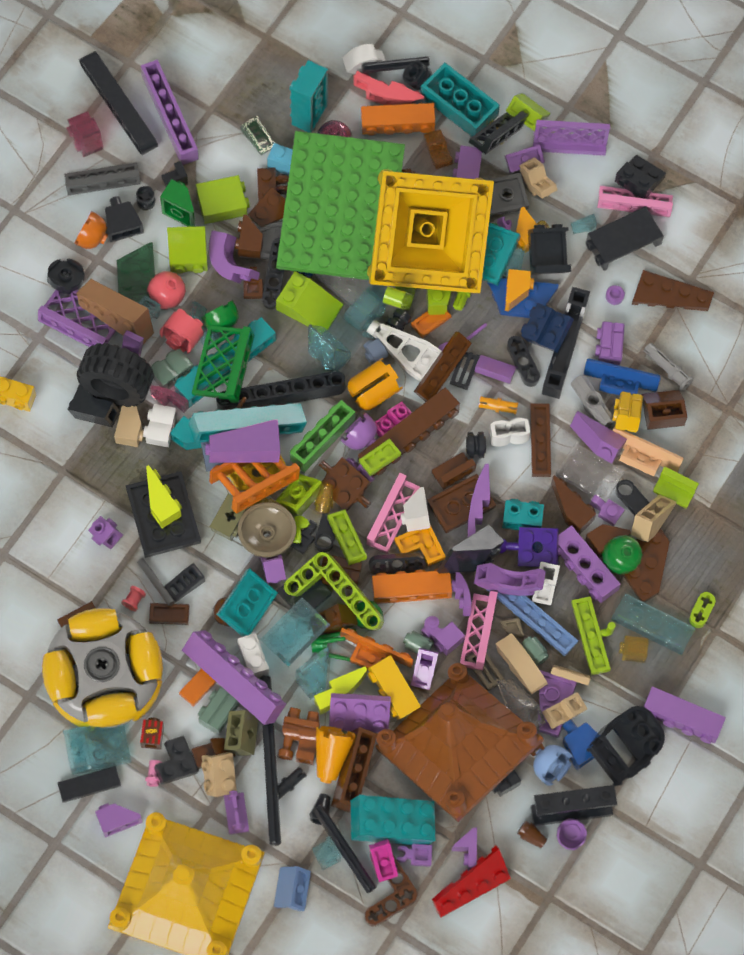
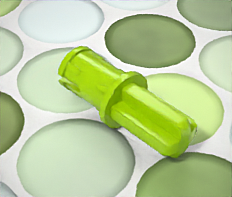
[453,292,471,311]

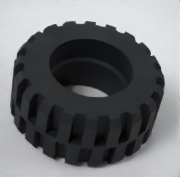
[76,343,154,407]

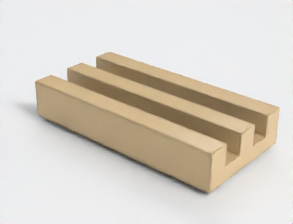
[551,664,591,685]

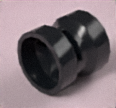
[136,186,155,211]
[386,308,411,331]

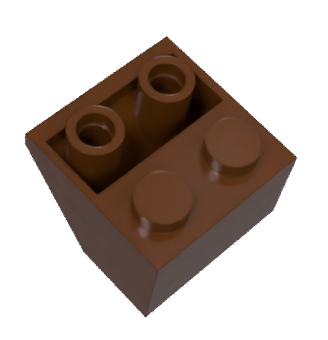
[641,390,687,430]

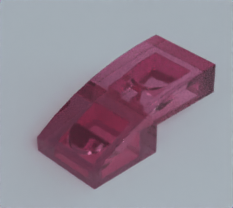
[150,385,189,413]

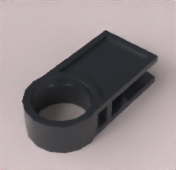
[615,479,650,516]
[314,512,335,553]

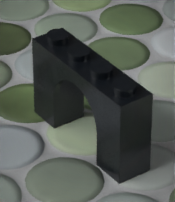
[67,384,120,428]

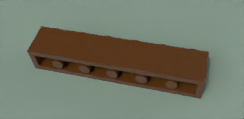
[358,387,460,477]

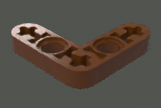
[365,855,417,927]

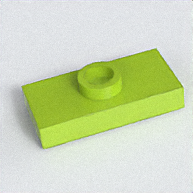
[359,439,401,476]

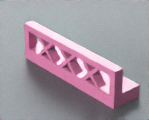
[597,186,673,217]
[366,473,420,554]
[460,591,498,671]

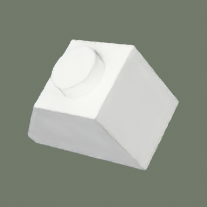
[401,487,430,532]

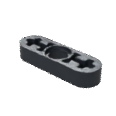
[507,336,540,387]
[369,552,426,575]

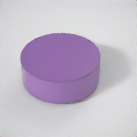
[605,285,625,305]

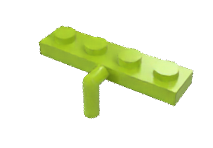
[571,596,616,675]

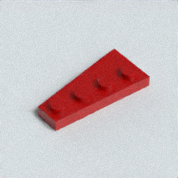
[432,845,511,918]

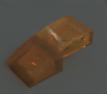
[423,129,453,169]

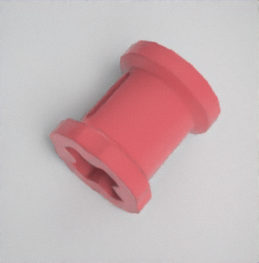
[121,586,146,611]

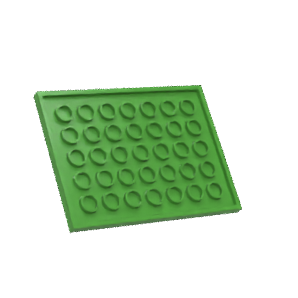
[276,131,405,280]

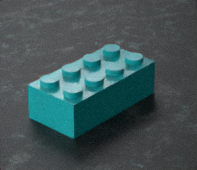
[290,60,328,133]
[421,63,500,137]
[351,795,435,845]

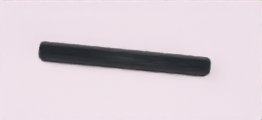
[313,805,376,893]

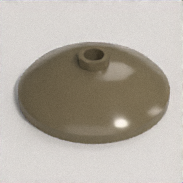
[238,503,296,557]

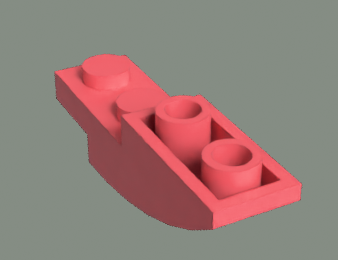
[354,71,424,105]

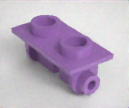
[224,790,249,835]

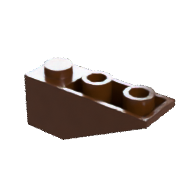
[551,475,596,535]

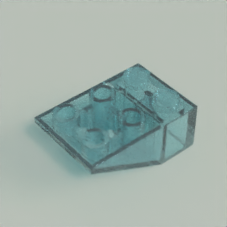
[308,324,351,372]
[63,725,131,775]

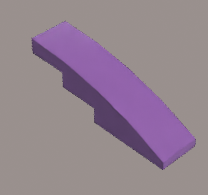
[467,464,490,538]

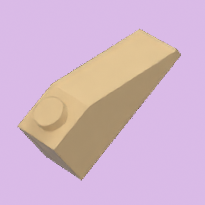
[114,406,144,447]
[631,494,677,542]

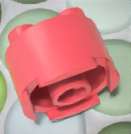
[160,309,204,354]

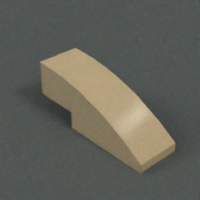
[495,633,548,694]

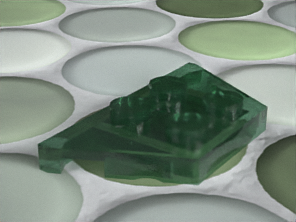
[117,242,157,310]

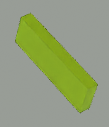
[327,510,367,565]

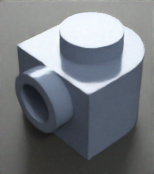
[363,338,388,363]

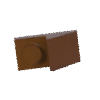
[191,738,236,769]

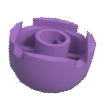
[340,412,377,450]

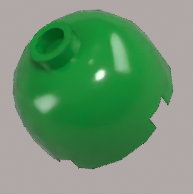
[200,300,239,334]
[602,535,643,574]

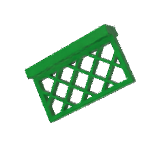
[192,325,255,403]

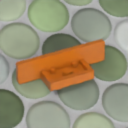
[340,628,414,670]

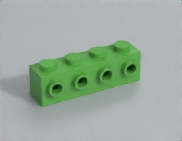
[290,400,356,473]

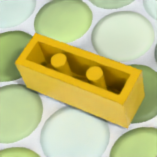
[367,655,421,720]

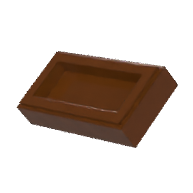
[149,603,190,625]

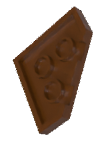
[622,528,670,604]

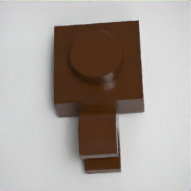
[244,267,263,299]

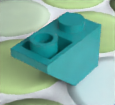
[170,416,202,450]

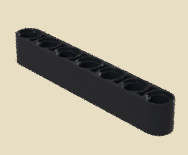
[79,51,158,155]
[216,371,345,410]

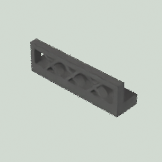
[64,162,141,196]

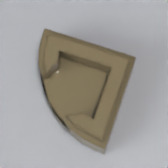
[500,617,524,638]

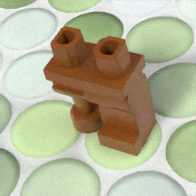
[277,707,320,765]

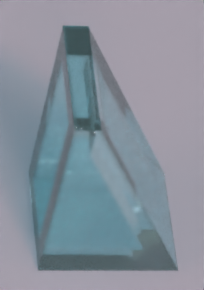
[571,214,597,234]

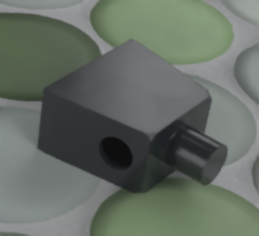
[105,196,144,243]

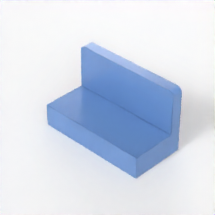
[274,866,311,911]

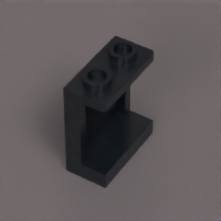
[528,224,572,275]

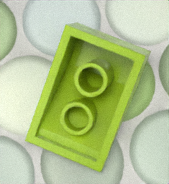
[167,226,208,274]
[276,271,343,335]

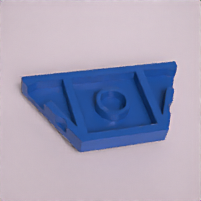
[487,278,559,318]

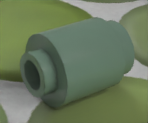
[403,631,433,655]
[521,636,549,666]

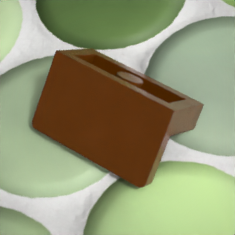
[432,452,476,490]

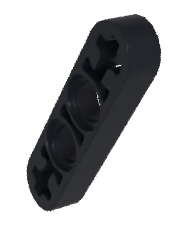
[262,237,285,309]

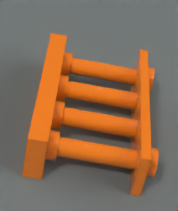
[209,458,300,514]

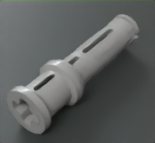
[644,343,694,391]

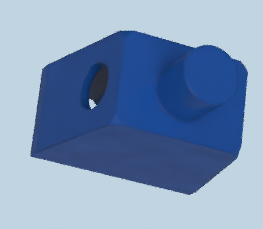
[562,719,598,770]

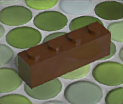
[331,727,377,813]

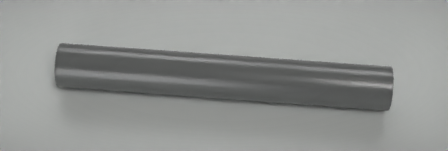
[137,558,175,606]

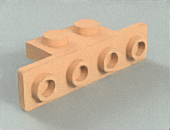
[612,427,684,476]

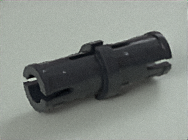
[278,766,307,800]

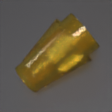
[314,483,333,513]

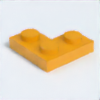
[394,525,446,566]

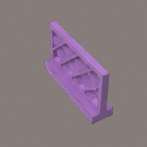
[533,120,610,156]
[38,290,116,347]

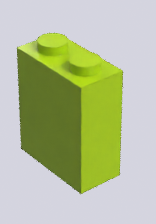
[196,175,250,225]

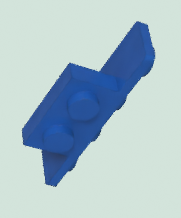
[584,358,661,395]

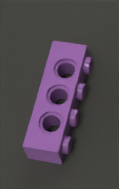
[558,526,620,604]

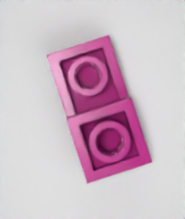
[375,402,412,437]

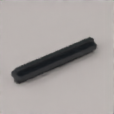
[361,57,430,73]

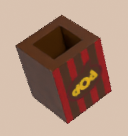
[140,718,164,750]

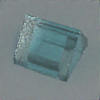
[189,301,207,324]

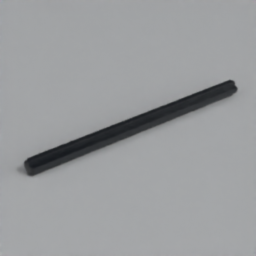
[259,675,281,846]

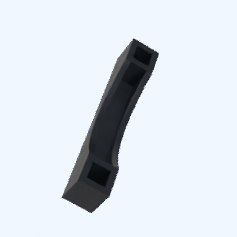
[541,286,590,399]

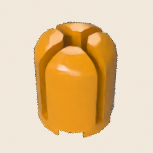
[348,358,403,410]

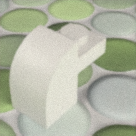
[342,44,385,74]
[532,562,560,606]

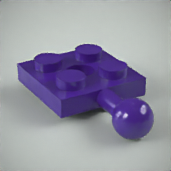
[500,527,559,567]

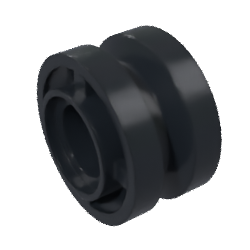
[403,61,432,90]
[466,431,486,459]

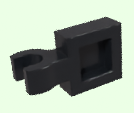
[290,520,318,555]

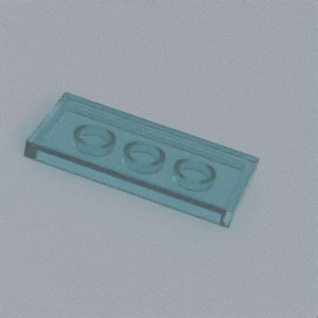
[611,593,695,655]

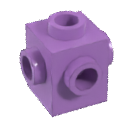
[88,516,123,549]

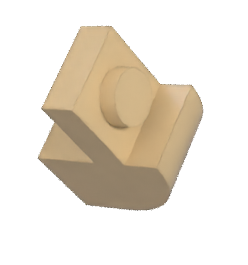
[519,157,557,198]

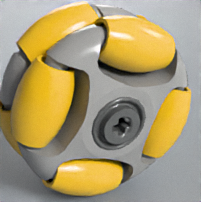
[42,608,163,731]

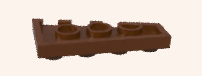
[632,270,714,311]

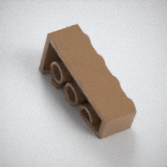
[76,279,154,344]

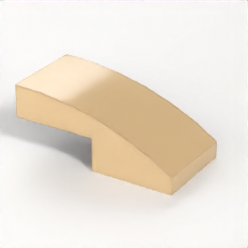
[542,692,587,729]

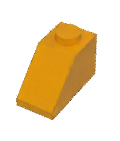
[516,207,537,253]
[505,269,534,311]

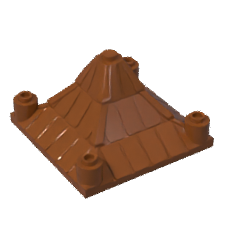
[375,663,544,822]

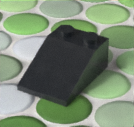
[437,525,504,574]

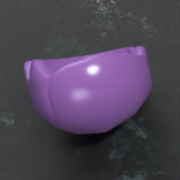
[556,819,587,850]

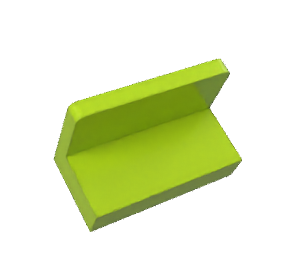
[505,93,550,131]
[653,466,699,508]

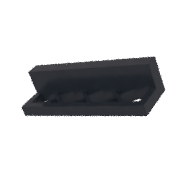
[469,111,528,155]

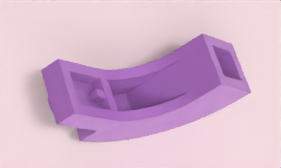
[209,230,260,284]
[474,563,546,596]

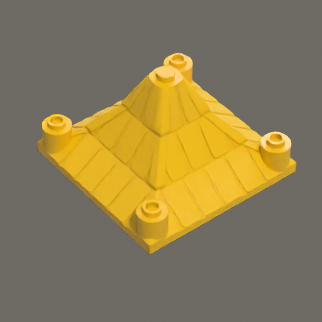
[367,169,494,293]
[108,812,265,955]

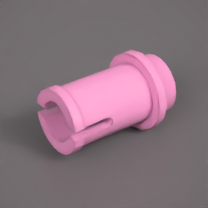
[145,760,162,787]

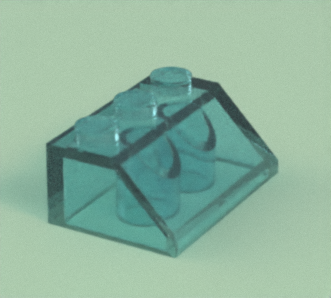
[260,597,330,667]

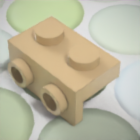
[201,752,237,797]

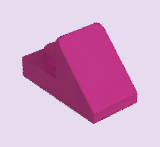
[368,839,398,883]

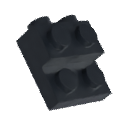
[615,155,666,199]

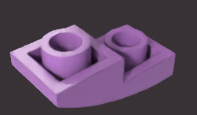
[451,572,472,616]

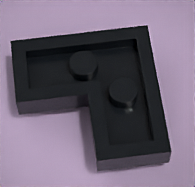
[154,736,199,785]

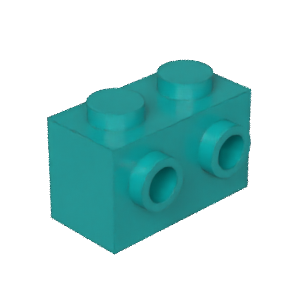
[502,499,544,530]

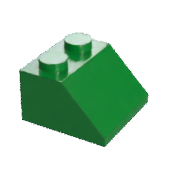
[160,179,195,227]

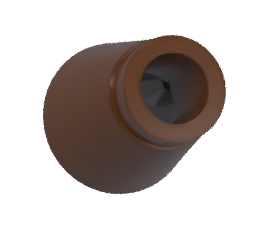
[517,821,548,849]

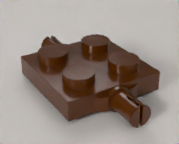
[319,457,372,511]

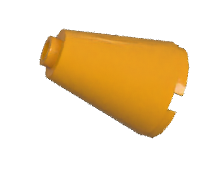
[315,726,355,783]

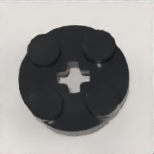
[47,259,84,294]

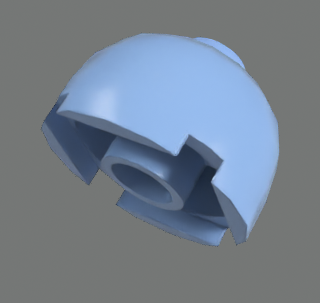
[533,745,572,786]

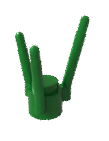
[311,628,356,661]

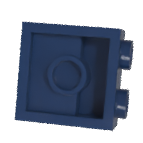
[521,303,574,353]

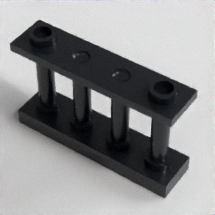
[530,785,618,826]

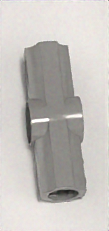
[571,375,615,428]

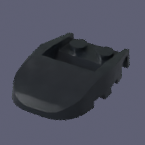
[586,706,665,786]

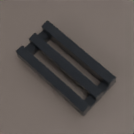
[450,352,480,390]

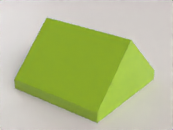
[275,474,322,517]

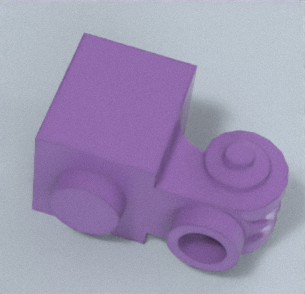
[421,616,465,656]

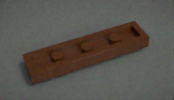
[413,331,472,402]
[530,403,551,477]

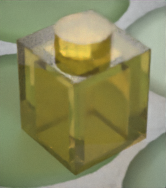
[619,636,649,663]

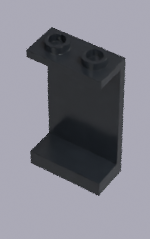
[585,207,664,271]

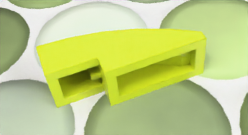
[314,666,367,715]

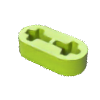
[689,592,716,628]

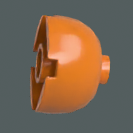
[74,211,108,249]

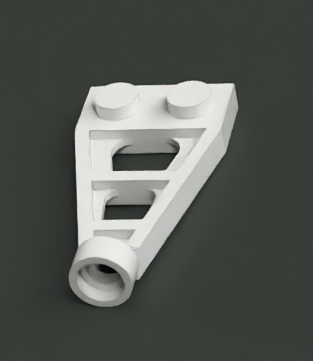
[366,320,442,382]

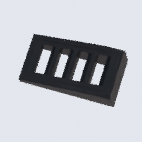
[164,563,205,603]

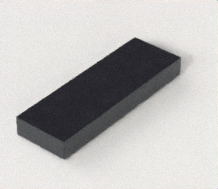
[58,766,121,803]

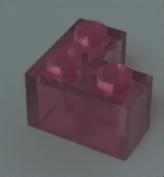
[66,111,103,157]

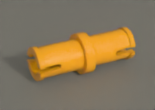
[479,396,518,415]

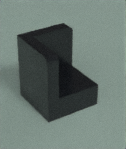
[161,161,188,187]

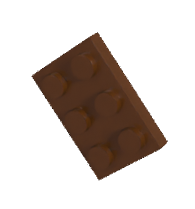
[427,474,496,534]

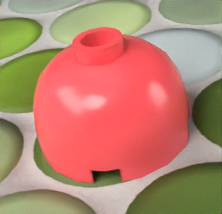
[147,271,186,310]

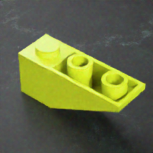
[146,465,182,528]

